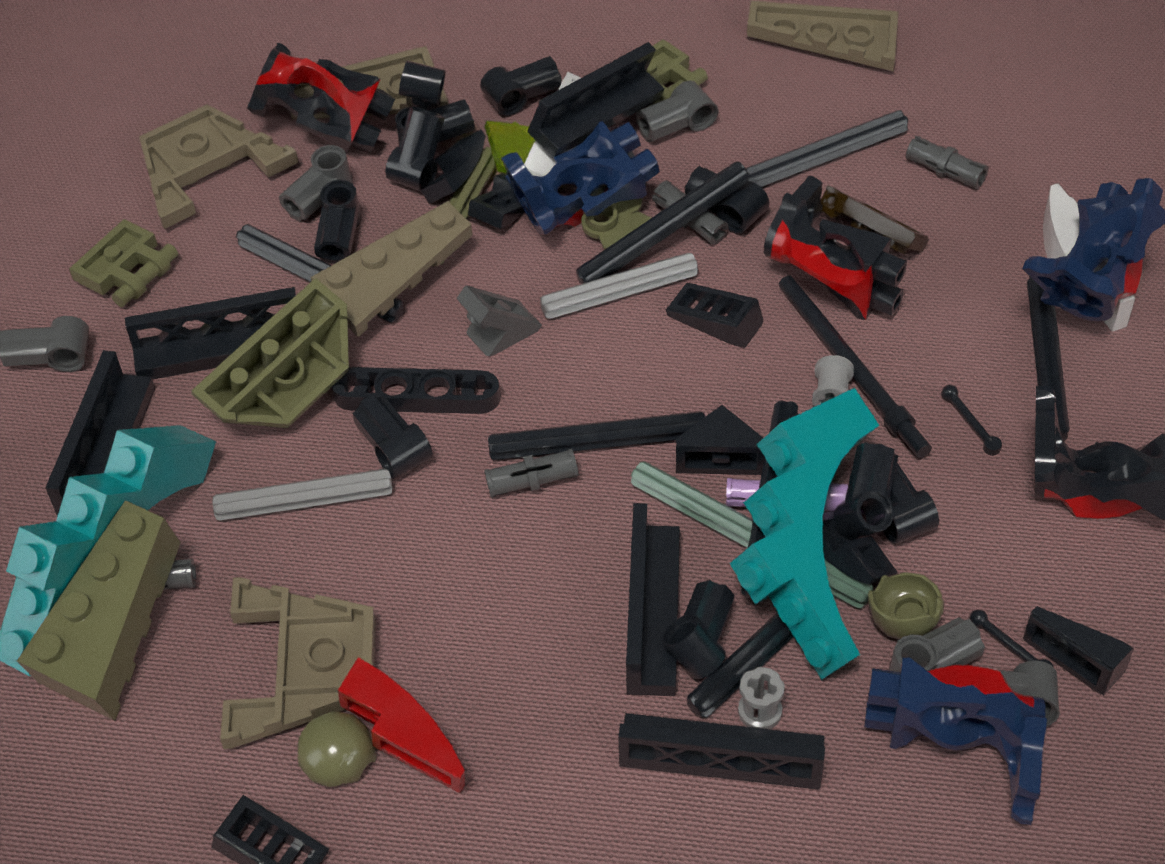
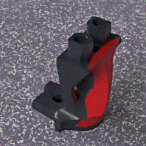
[247,42,395,154]
[764,175,907,320]
[1034,386,1165,520]

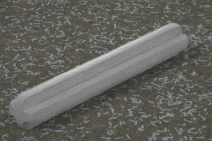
[540,253,698,319]
[212,469,392,521]

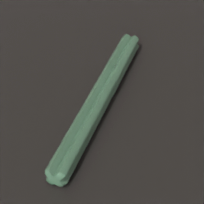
[631,461,873,609]

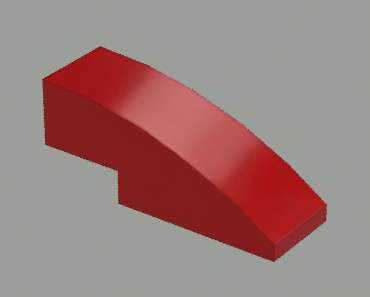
[337,657,465,793]

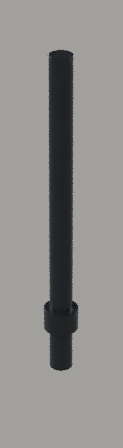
[779,275,932,458]

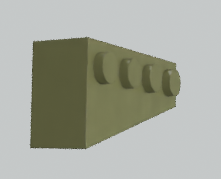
[17,500,181,721]

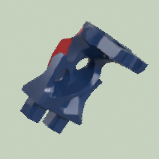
[501,121,660,235]
[1022,178,1165,321]
[864,658,1047,825]

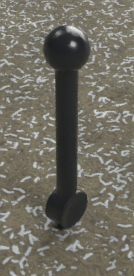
[941,385,1002,456]
[969,609,1054,667]

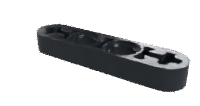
[332,367,501,414]

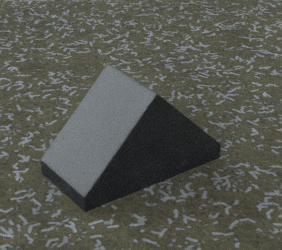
[676,405,765,475]

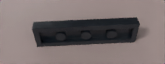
[527,42,665,159]
[125,287,296,379]
[45,350,155,517]
[626,503,680,696]
[618,713,825,790]

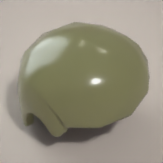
[868,572,944,639]
[297,711,377,787]

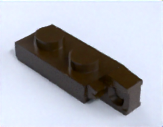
[821,185,929,254]

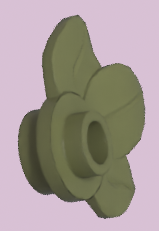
[581,198,651,249]

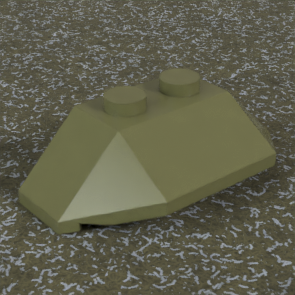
[191,278,349,428]

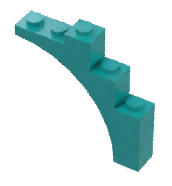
[729,388,880,680]
[0,425,216,676]

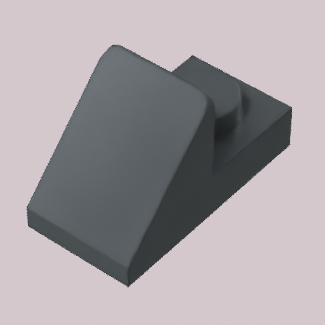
[456,285,542,357]

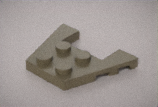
[139,105,299,229]
[220,577,375,749]

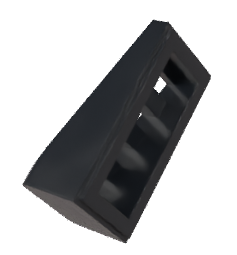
[666,282,763,348]
[1023,606,1134,695]
[212,795,329,864]

